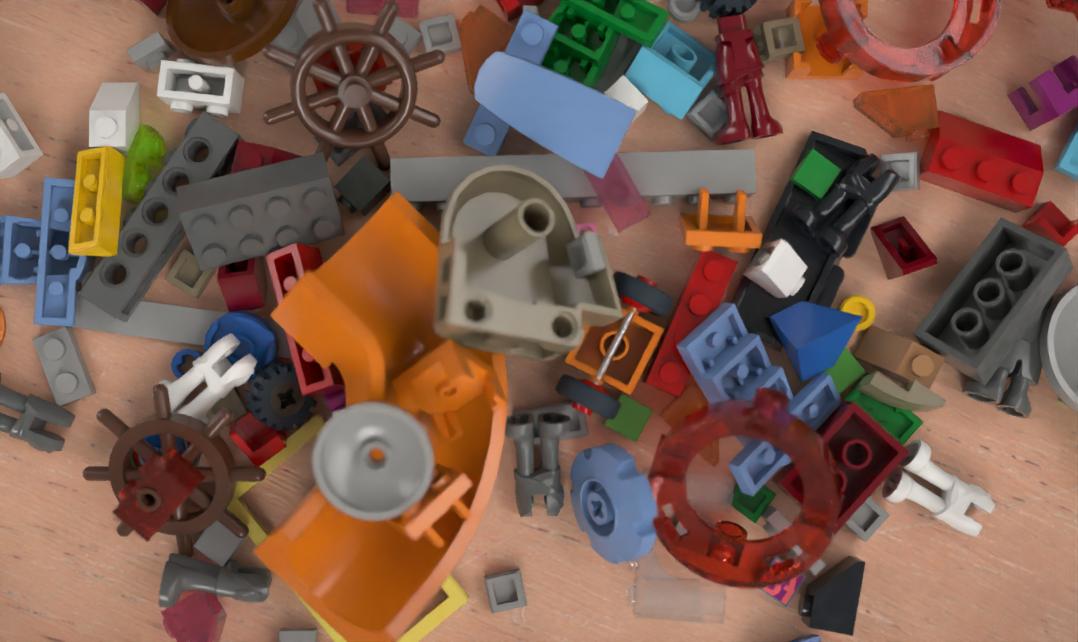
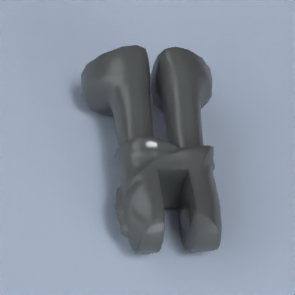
[0,372,75,453]
[505,413,571,517]
[159,553,272,608]

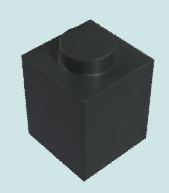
[334,156,391,216]

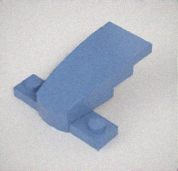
[462,9,638,179]
[0,177,96,327]
[677,302,843,496]

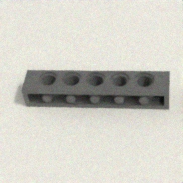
[78,112,244,322]

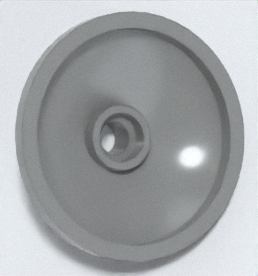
[312,402,434,520]

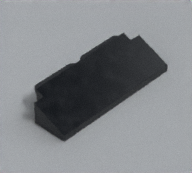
[731,131,878,353]

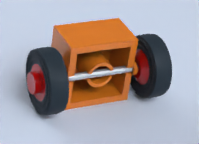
[555,271,673,420]

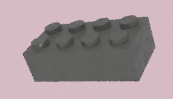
[176,152,345,271]
[914,218,1073,385]

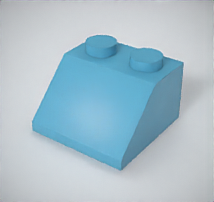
[624,21,717,120]

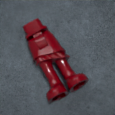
[715,14,783,146]

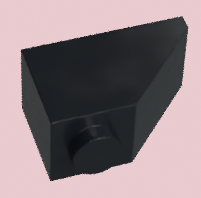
[798,556,866,636]

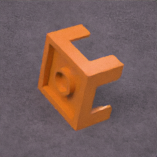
[786,0,868,80]
[391,338,508,444]

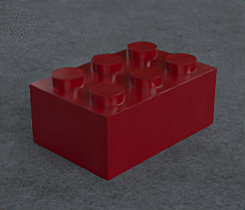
[771,401,909,535]

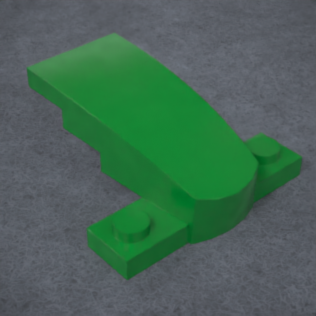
[541,0,670,89]

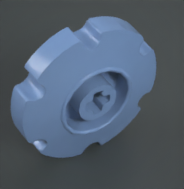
[570,443,657,564]

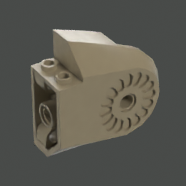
[434,165,623,362]

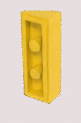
[68,145,125,257]

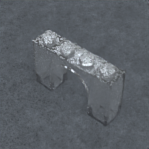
[627,466,734,624]

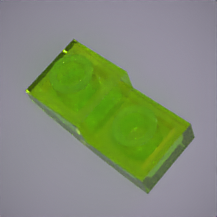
[122,125,165,204]

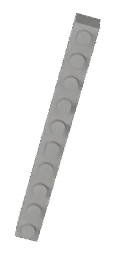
[390,149,756,212]

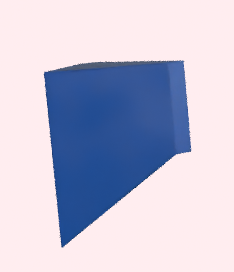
[769,301,862,382]

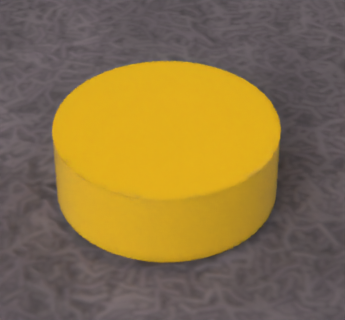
[837,295,876,331]

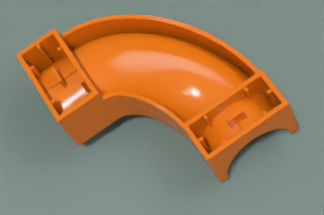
[252,191,508,642]

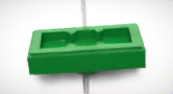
[842,373,924,445]

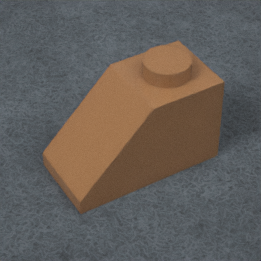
[853,325,946,389]

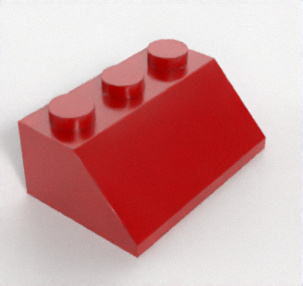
[920,110,1044,213]

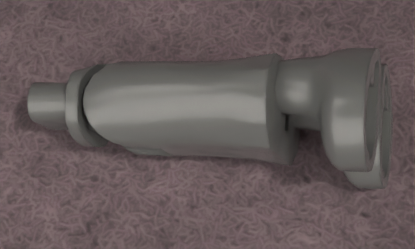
[962,296,1054,418]

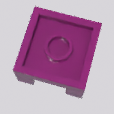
[1007,55,1078,131]

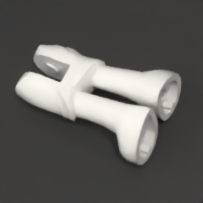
[152,333,257,424]
[882,439,996,537]

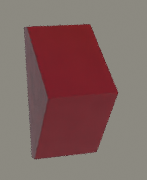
[870,216,938,280]

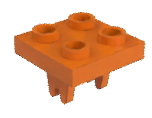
[679,188,762,253]
[386,463,473,549]

